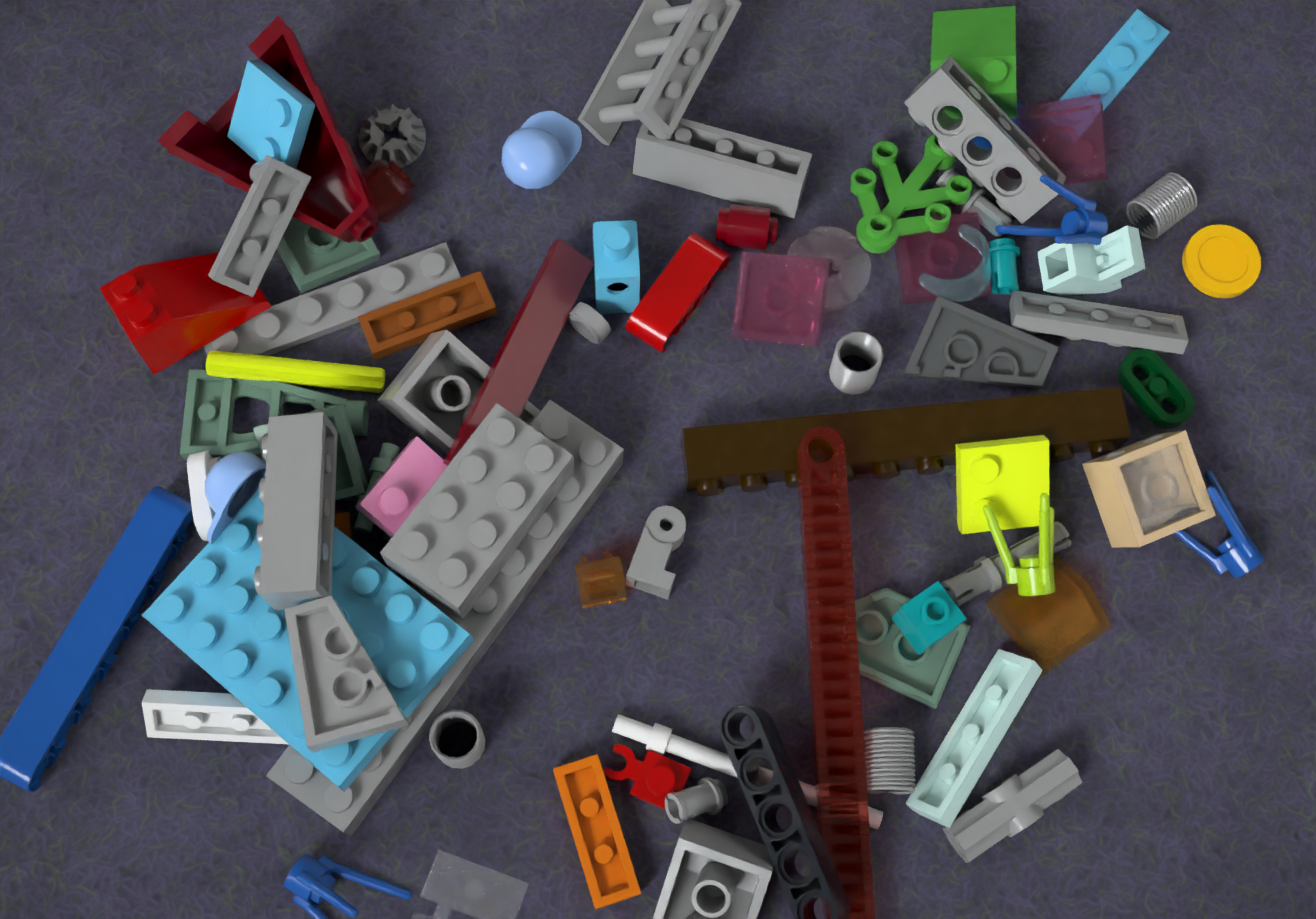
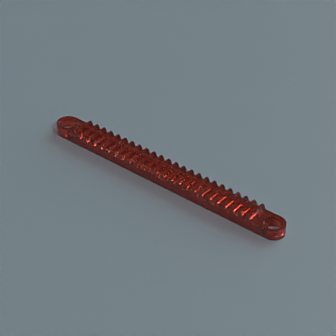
[797,426,875,919]

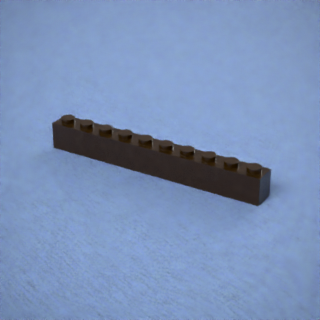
[680,387,1131,496]

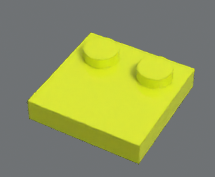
[956,435,1049,534]

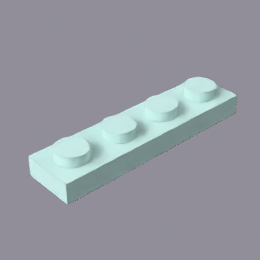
[905,649,1043,828]

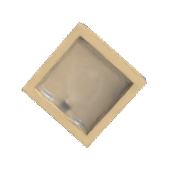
[1082,430,1216,548]

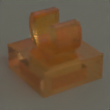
[575,551,627,609]

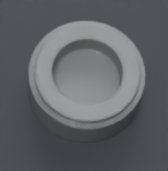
[568,302,611,344]

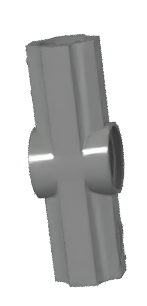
[942,749,1083,863]

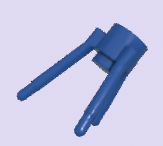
[995,174,1108,245]
[1174,471,1265,579]
[284,854,412,919]

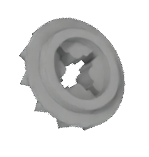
[358,104,426,169]

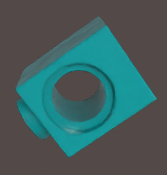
[891,581,967,655]

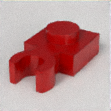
[603,744,692,811]

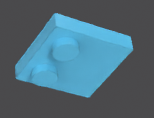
[227,60,316,169]

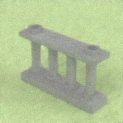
[577,0,742,146]

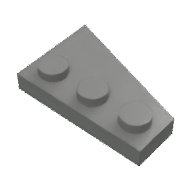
[284,595,410,752]

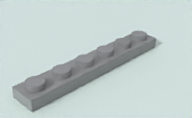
[204,242,461,356]

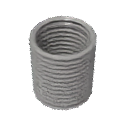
[1126,172,1197,239]
[829,331,884,395]
[429,710,485,769]
[864,727,916,795]

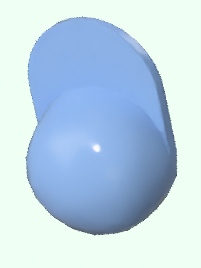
[502,111,582,189]
[205,451,266,544]

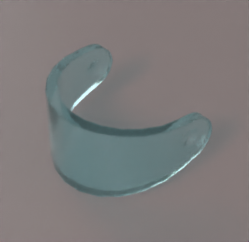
[919,224,992,302]

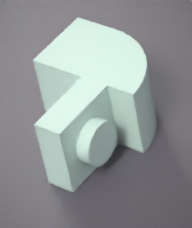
[1037,225,1145,296]

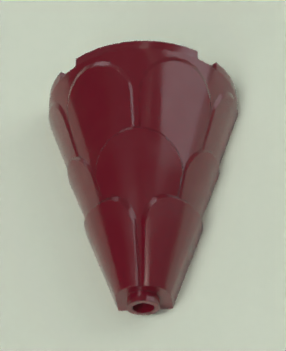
[157,16,379,243]

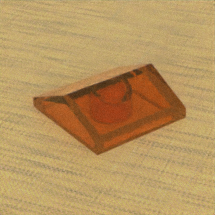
[985,554,1112,677]

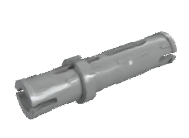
[942,521,1071,607]

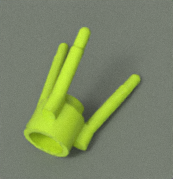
[983,493,1056,596]

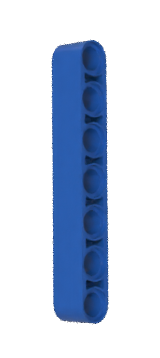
[0,486,193,793]

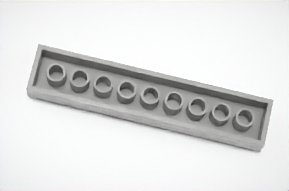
[266,400,624,837]

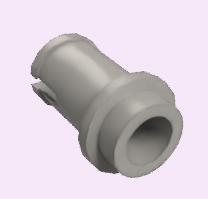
[664,777,728,824]

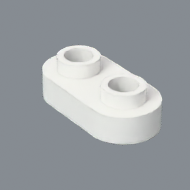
[187,450,221,541]

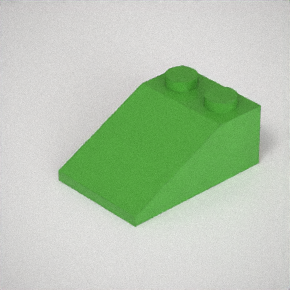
[931,6,1017,119]

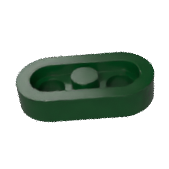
[1117,349,1195,429]

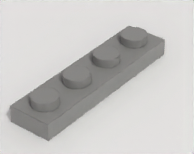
[1009,290,1189,354]

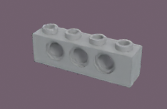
[904,55,1066,224]

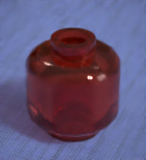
[362,159,415,224]

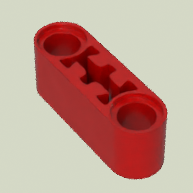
[625,232,731,353]

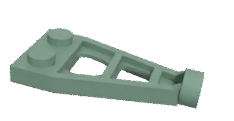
[180,369,369,460]

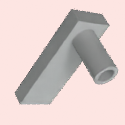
[208,155,311,297]

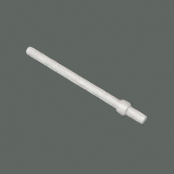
[612,714,883,829]

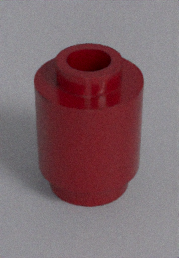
[715,204,778,251]

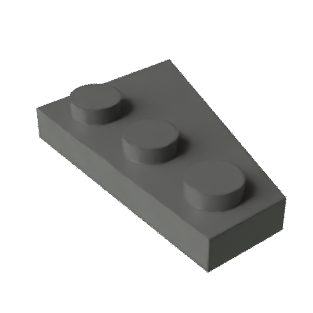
[903,295,1059,389]

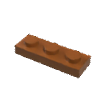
[358,271,497,360]

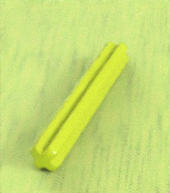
[206,350,385,393]

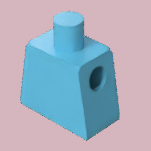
[592,220,640,314]

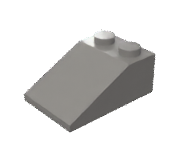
[377,330,541,454]
[653,819,774,919]

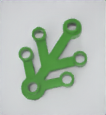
[850,134,972,254]

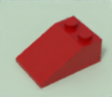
[99,253,271,375]

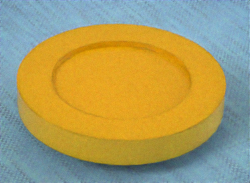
[1182,224,1261,298]

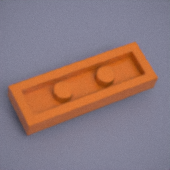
[553,754,641,910]

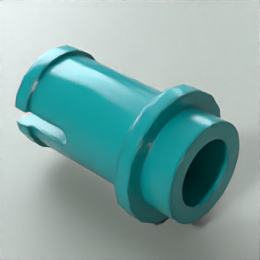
[986,238,1020,294]

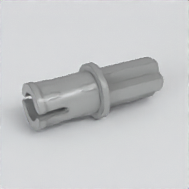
[934,167,1012,237]

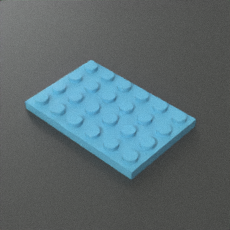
[142,489,474,792]

